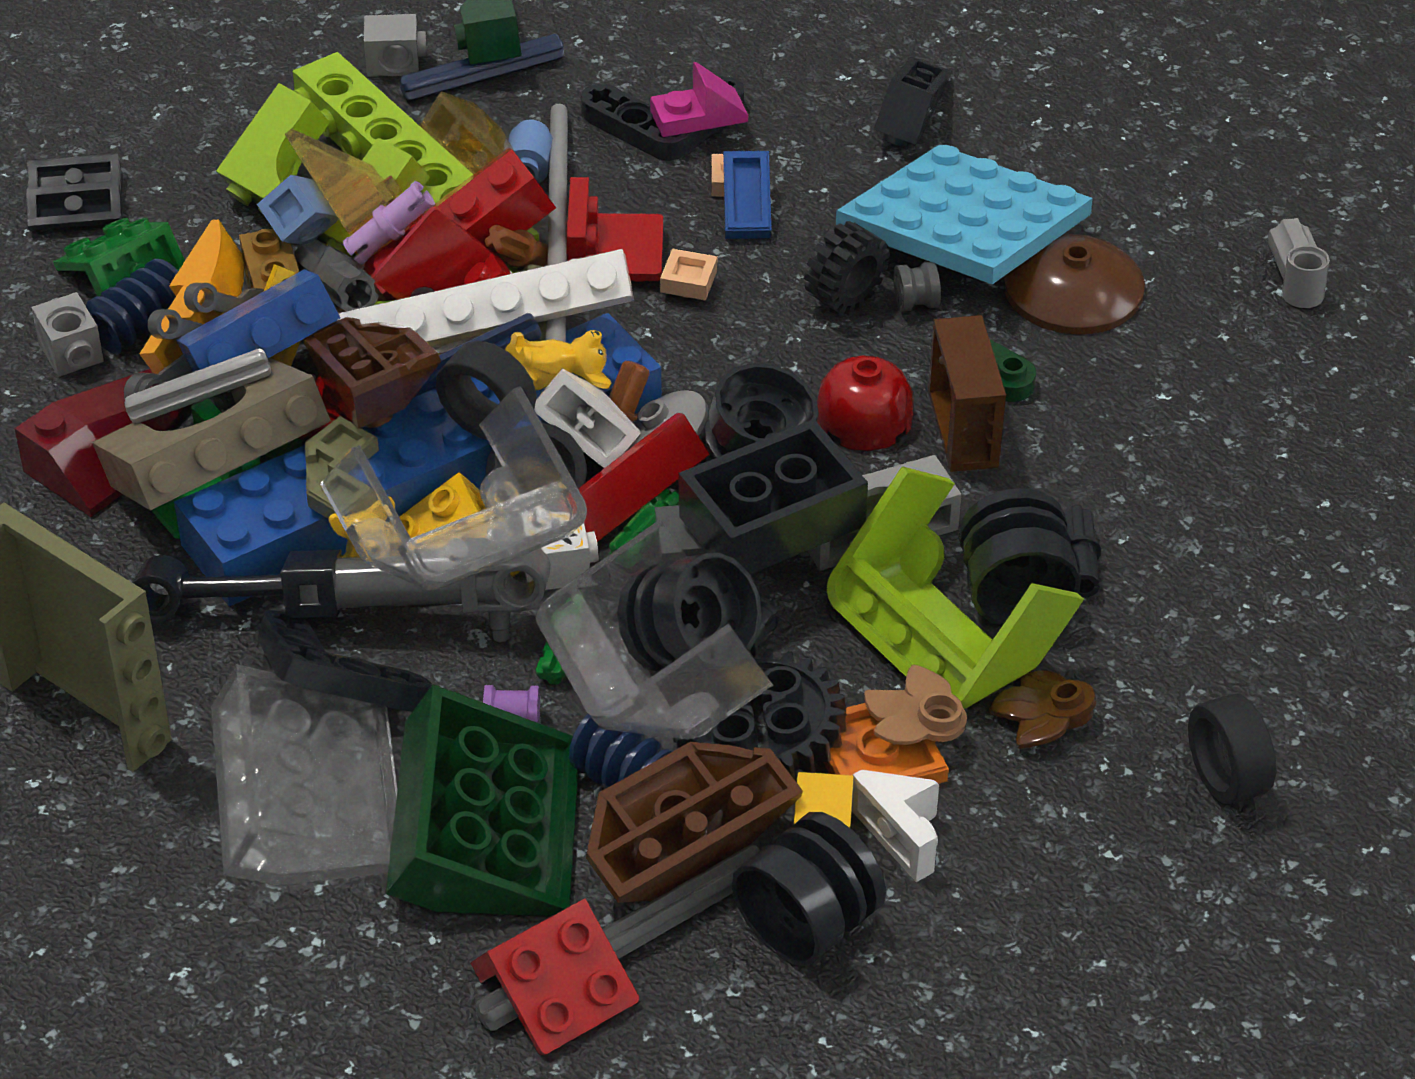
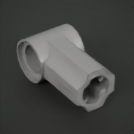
[1268,218,1330,308]

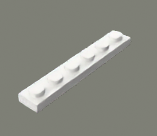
[338,249,634,347]

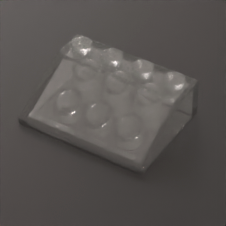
[211,664,397,885]

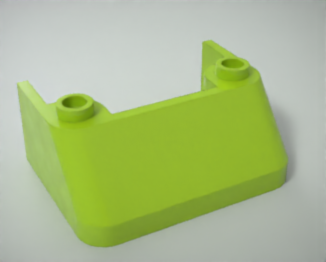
[827,466,1084,709]

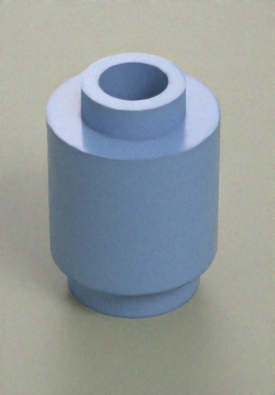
[507,120,553,183]

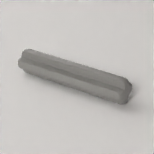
[124,349,271,424]

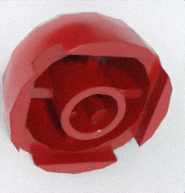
[817,355,914,451]

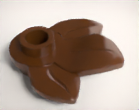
[988,670,1096,749]

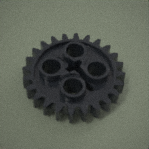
[670,649,847,780]

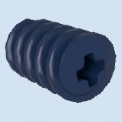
[86,259,178,354]
[569,705,673,789]

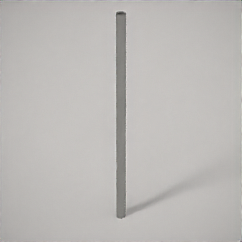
[546,104,568,342]

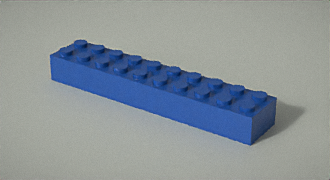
[174,313,662,607]

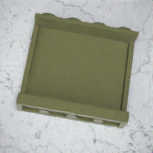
[0,502,172,772]

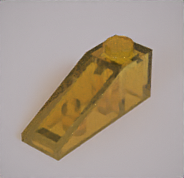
[419,92,516,174]
[285,129,404,235]

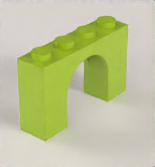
[216,83,430,259]

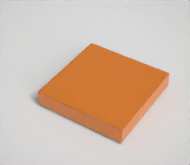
[824,703,949,784]

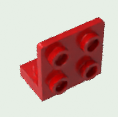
[567,177,663,282]
[372,206,511,300]
[470,898,639,1055]

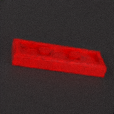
[561,413,710,542]

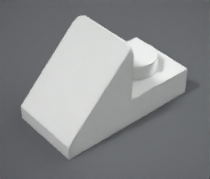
[851,770,939,882]

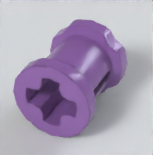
[483,685,540,723]

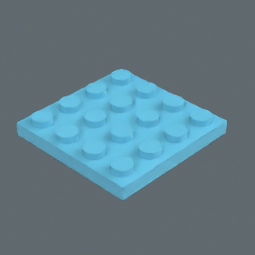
[836,145,1093,284]

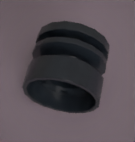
[701,363,818,464]
[959,488,1081,626]
[617,553,762,674]
[732,812,886,966]

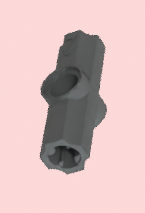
[294,239,379,311]

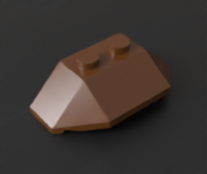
[303,317,441,429]
[586,742,803,903]

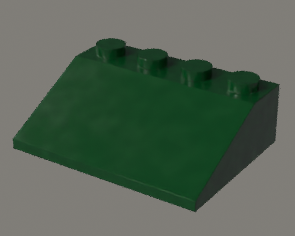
[386,684,578,916]

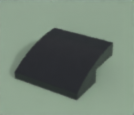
[26,153,122,231]

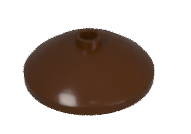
[1003,234,1145,334]

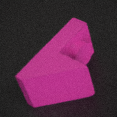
[650,62,748,137]

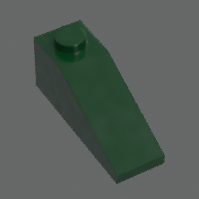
[454,0,522,65]

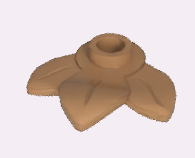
[864,665,967,745]

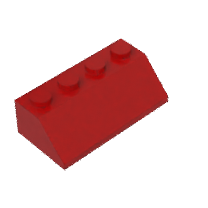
[362,147,556,300]

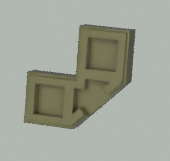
[305,416,381,519]

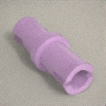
[343,181,435,264]

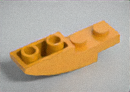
[139,219,244,374]

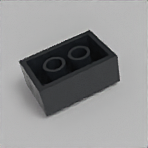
[679,419,868,574]

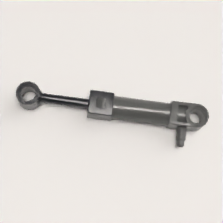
[132,542,551,643]

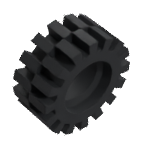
[804,221,890,314]

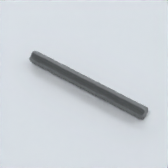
[475,845,760,1031]

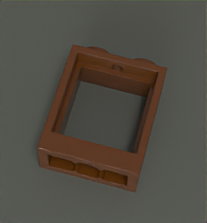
[928,315,1006,472]

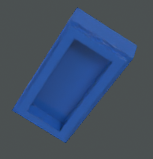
[723,151,772,239]

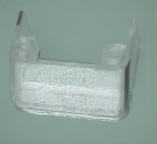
[320,386,587,590]
[536,520,773,739]

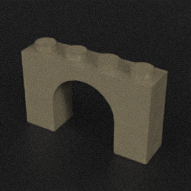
[92,358,331,511]

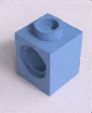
[257,175,342,245]

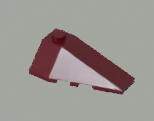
[14,369,192,517]

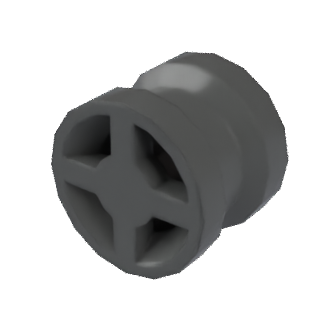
[894,262,941,312]

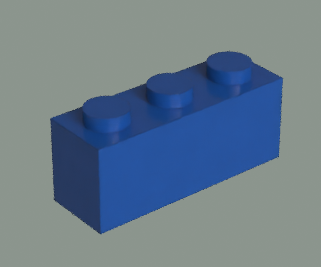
[176,269,341,372]

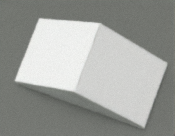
[533,368,641,468]

